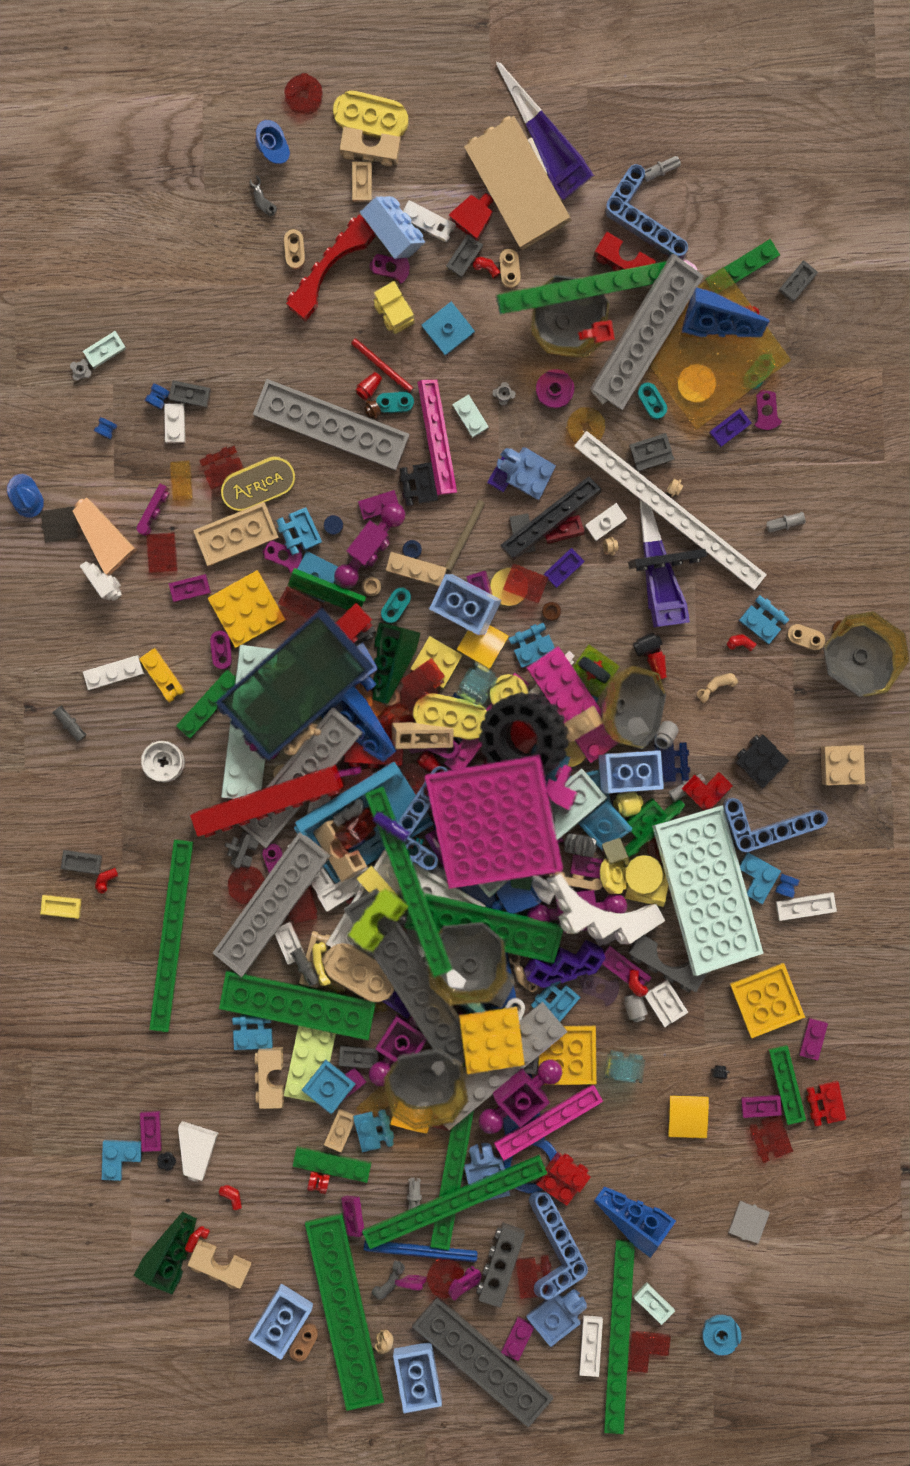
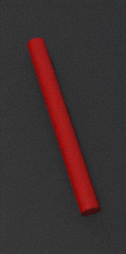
[351,338,414,393]

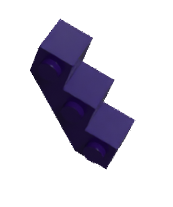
[524,940,606,988]

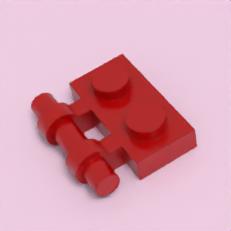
[806,1081,847,1126]

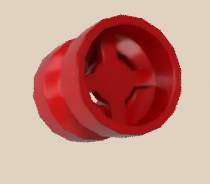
[307,1171,330,1195]

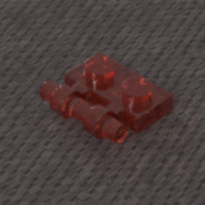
[199,445,244,490]
[749,1116,794,1163]
[516,1255,552,1299]

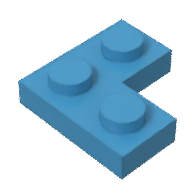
[739,852,781,904]
[102,1140,142,1181]

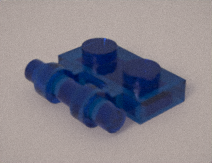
[654,742,691,782]

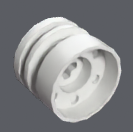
[141,741,185,782]

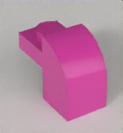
[547,765,578,811]

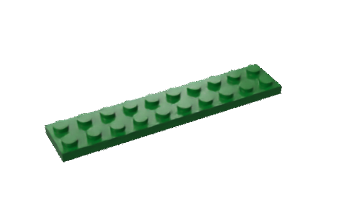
[305,1213,384,1411]

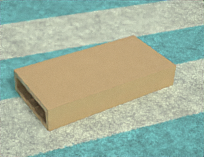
[464,116,572,251]

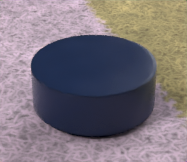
[324,515,343,535]
[403,540,422,559]

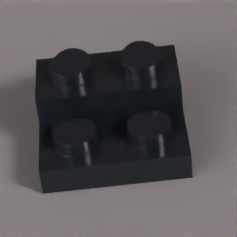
[734,734,789,788]

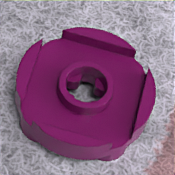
[536,369,574,409]

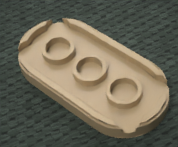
[324,943,395,1002]

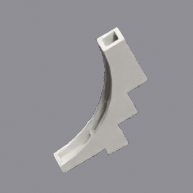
[546,874,665,944]

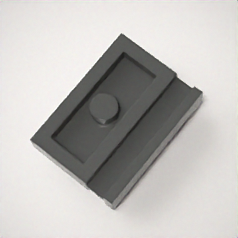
[629,433,674,472]

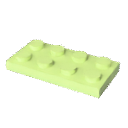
[284,1026,336,1103]

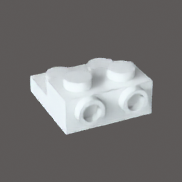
[80,562,122,601]

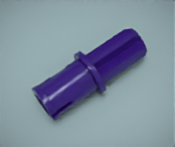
[373,812,411,843]

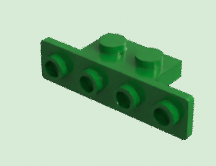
[624,798,685,857]

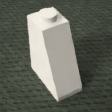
[178,1121,218,1182]

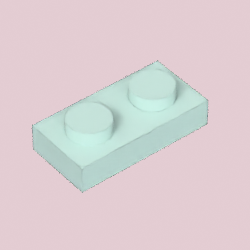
[83,331,127,369]
[452,394,489,438]
[634,1282,675,1325]

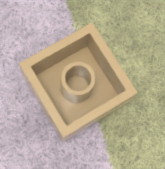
[821,745,865,785]

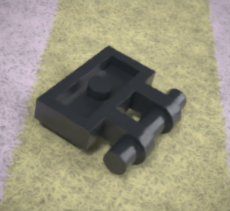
[399,462,438,506]

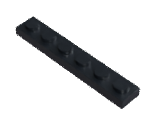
[500,476,601,561]

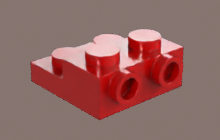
[535,1152,591,1206]

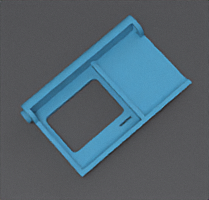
[294,761,433,884]

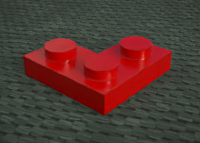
[681,772,733,811]

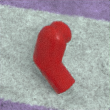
[95,868,118,894]

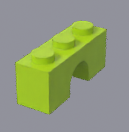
[348,888,408,952]

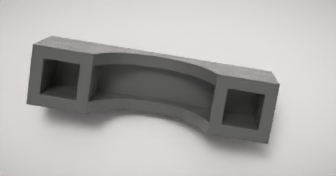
[628,935,708,993]

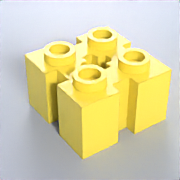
[373,281,415,334]

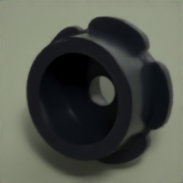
[711,1065,730,1079]
[157,1152,176,1171]

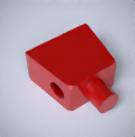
[448,193,494,241]

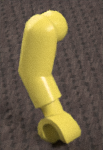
[312,942,331,986]

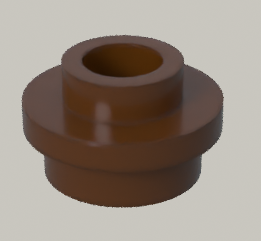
[364,400,381,419]

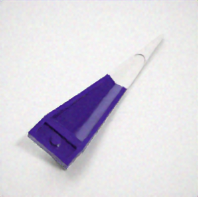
[496,62,594,200]
[640,500,690,628]

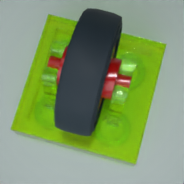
[573,644,620,698]

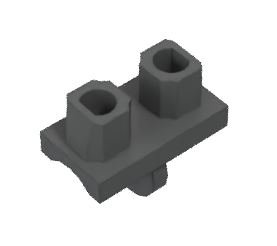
[224,831,259,868]

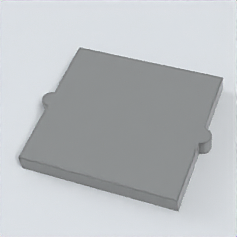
[728,1201,770,1244]

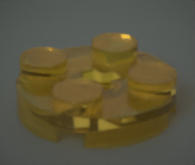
[567,407,605,443]

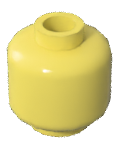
[613,791,643,818]

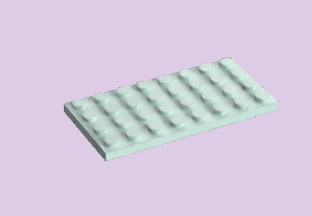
[653,805,763,976]

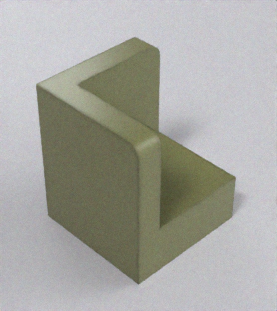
[602,838,629,866]

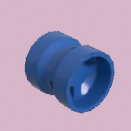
[144,383,170,409]
[775,874,800,898]

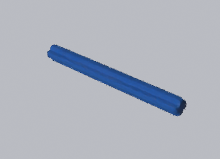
[364,1240,478,1262]

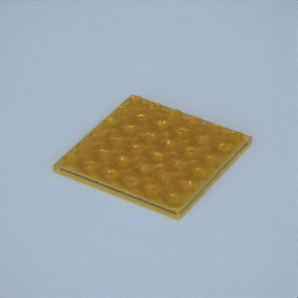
[650,267,791,430]

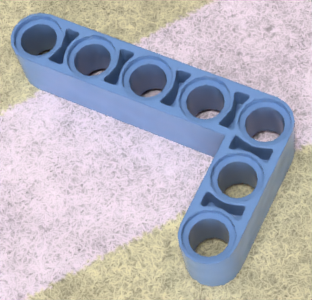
[605,164,688,259]
[398,766,447,870]
[723,798,828,852]
[529,1192,588,1300]

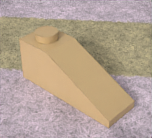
[392,722,454,749]

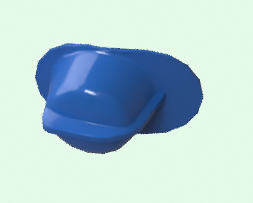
[255,120,290,164]
[7,474,44,518]

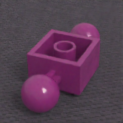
[334,503,405,589]
[527,889,627,934]
[369,1014,427,1086]
[479,1059,562,1134]

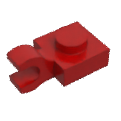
[578,320,615,344]

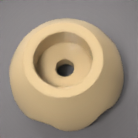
[374,1330,393,1354]

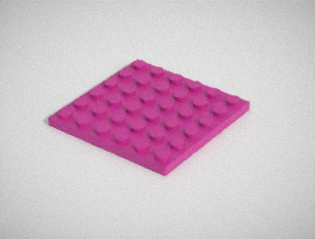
[425,756,563,889]

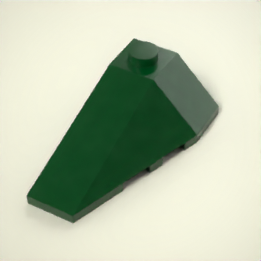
[373,622,421,704]
[133,1212,197,1295]

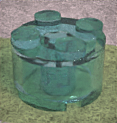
[456,661,498,706]
[604,1050,645,1083]

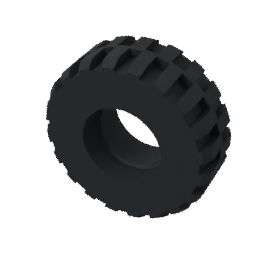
[479,692,569,776]

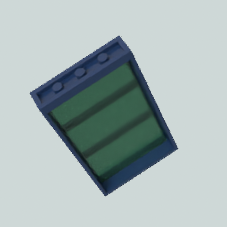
[216,608,374,760]

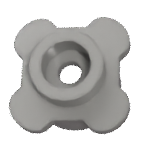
[70,359,92,381]
[493,382,515,405]

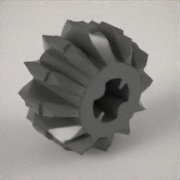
[564,833,597,857]

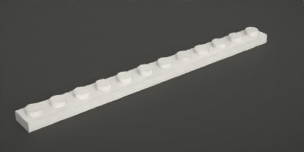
[574,431,767,590]

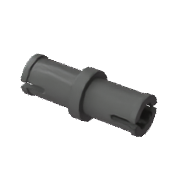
[52,705,87,742]
[290,947,319,987]

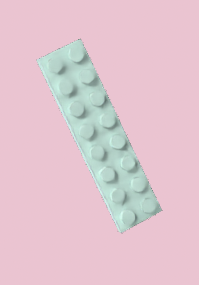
[221,645,278,799]
[478,769,607,898]

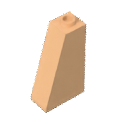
[73,498,137,576]

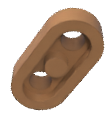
[290,1323,318,1361]

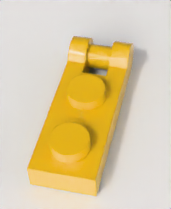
[139,648,185,703]

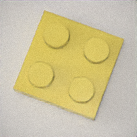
[411,636,463,688]

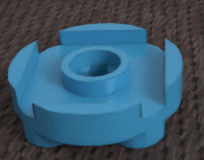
[702,1315,741,1355]

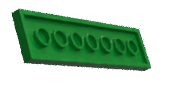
[404,893,563,963]
[219,970,376,1040]

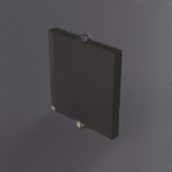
[40,506,79,543]

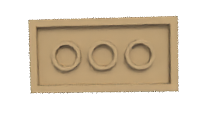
[193,502,279,567]

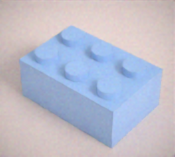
[360,196,426,259]
[429,574,502,635]
[598,751,664,793]
[248,1284,313,1360]
[393,1342,442,1413]

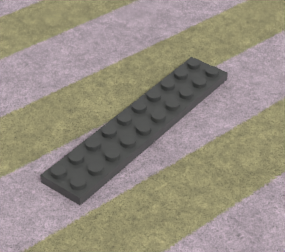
[344,888,465,1064]

